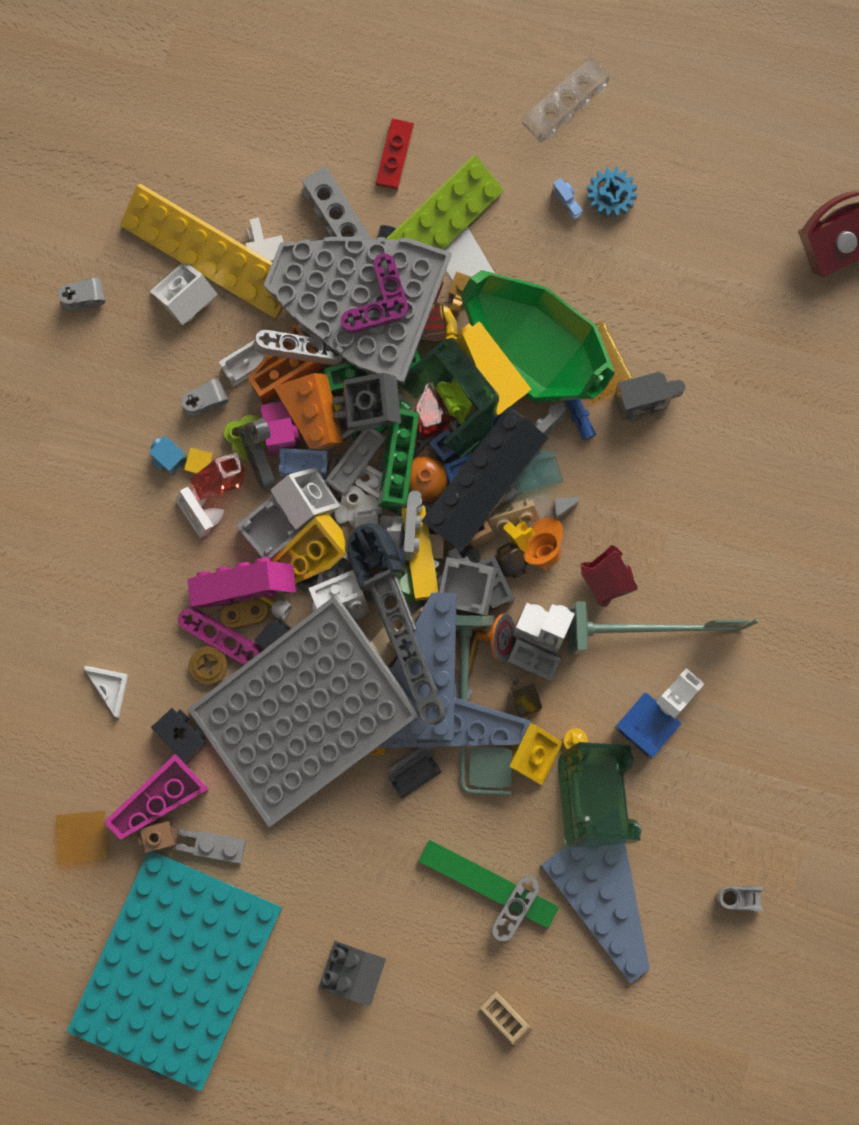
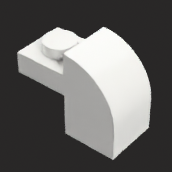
[245,217,283,262]
[656,668,704,718]

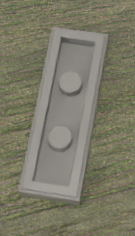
[325,429,387,496]

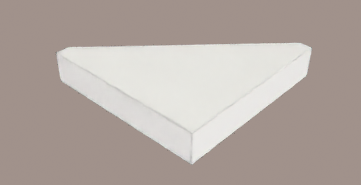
[84,666,129,718]

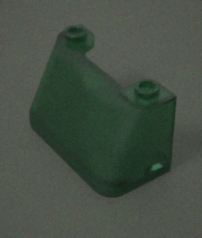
[558,742,641,847]

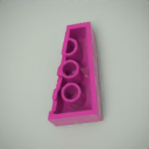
[187,558,296,608]
[104,754,209,840]

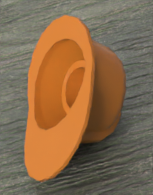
[525,517,563,571]

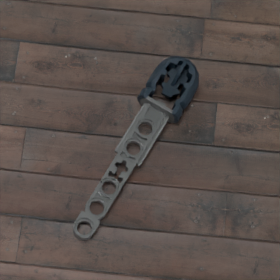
[346,523,445,725]

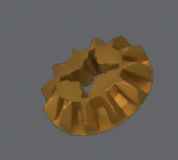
[189,646,227,684]

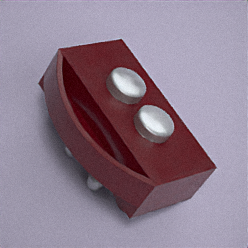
[797,190,859,277]

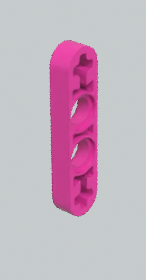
[178,607,262,665]

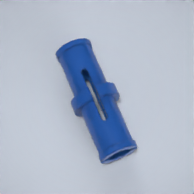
[565,399,596,441]

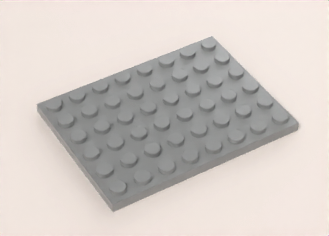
[188,596,420,827]

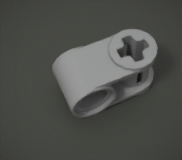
[58,278,106,311]
[182,379,229,417]
[715,886,763,911]

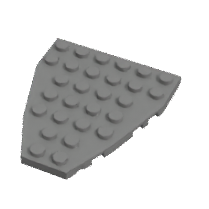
[264,237,452,384]

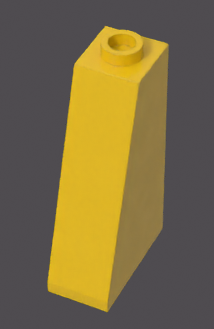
[454,322,532,422]

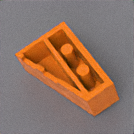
[248,322,323,405]

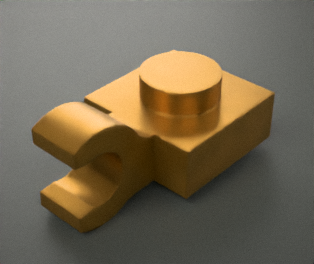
[449,272,472,315]

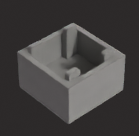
[236,496,301,560]
[439,557,497,615]

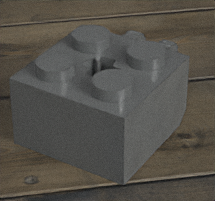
[615,372,686,422]
[332,373,401,431]

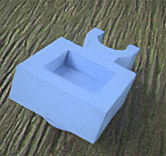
[552,178,583,220]

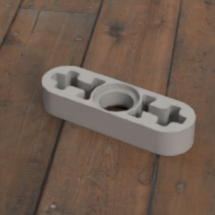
[492,876,539,941]

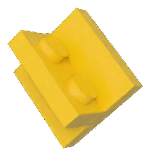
[509,723,563,785]

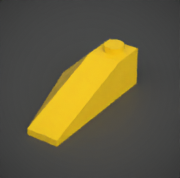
[270,513,347,584]

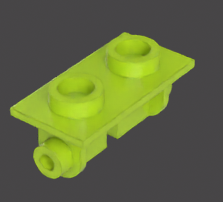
[436,377,472,424]

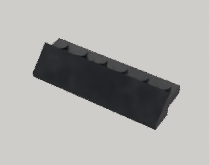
[421,407,549,552]

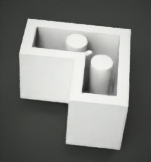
[513,603,574,655]

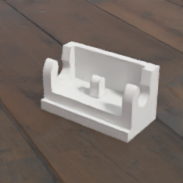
[219,340,268,387]

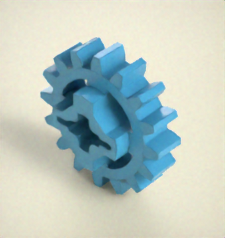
[587,167,637,218]

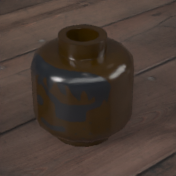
[495,542,529,579]

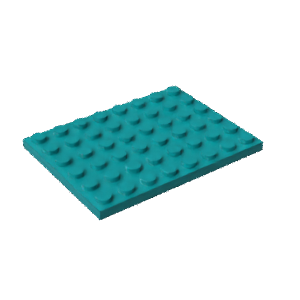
[66,851,282,1092]

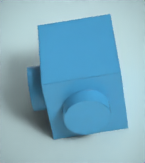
[149,436,187,476]

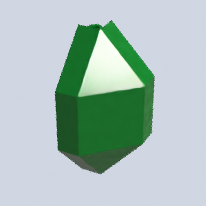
[460,270,615,402]

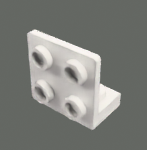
[309,570,370,620]

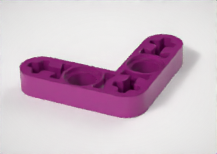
[341,253,408,334]

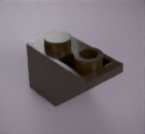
[509,677,543,718]

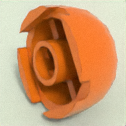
[408,456,449,504]

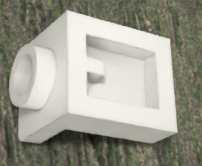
[380,515,404,552]

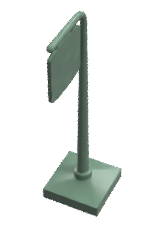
[568,602,759,656]
[456,615,512,796]

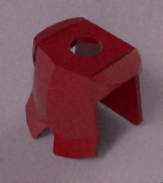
[580,545,638,608]

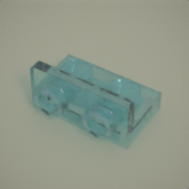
[514,449,563,495]

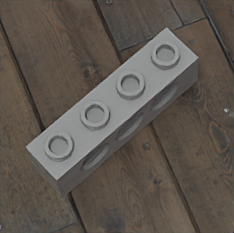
[301,166,371,239]

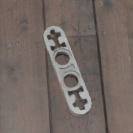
[253,330,344,365]

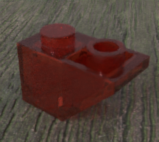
[415,381,452,439]
[190,453,246,500]

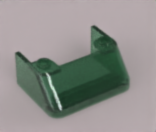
[397,339,499,458]

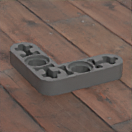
[238,418,275,491]

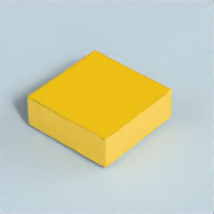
[184,448,214,477]

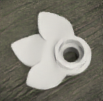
[334,486,382,529]

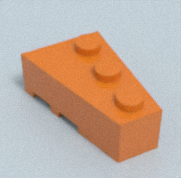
[273,373,344,450]

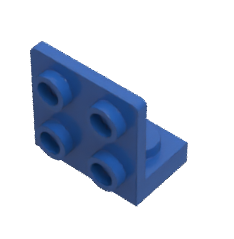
[614,693,681,760]

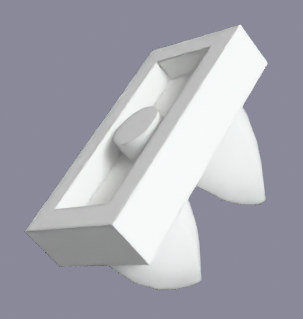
[175,487,224,539]

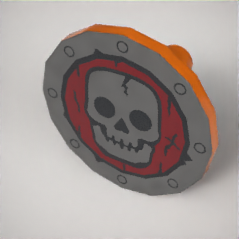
[476,614,515,662]

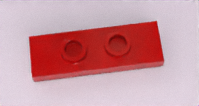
[376,118,414,190]

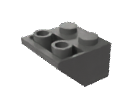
[319,941,386,1006]

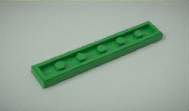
[418,840,559,929]

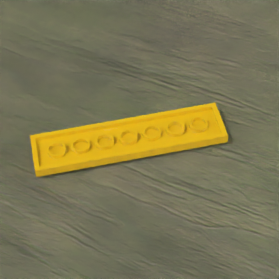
[119,184,283,319]

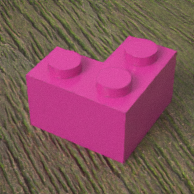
[260,401,301,456]

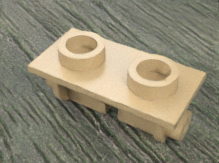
[488,499,540,534]

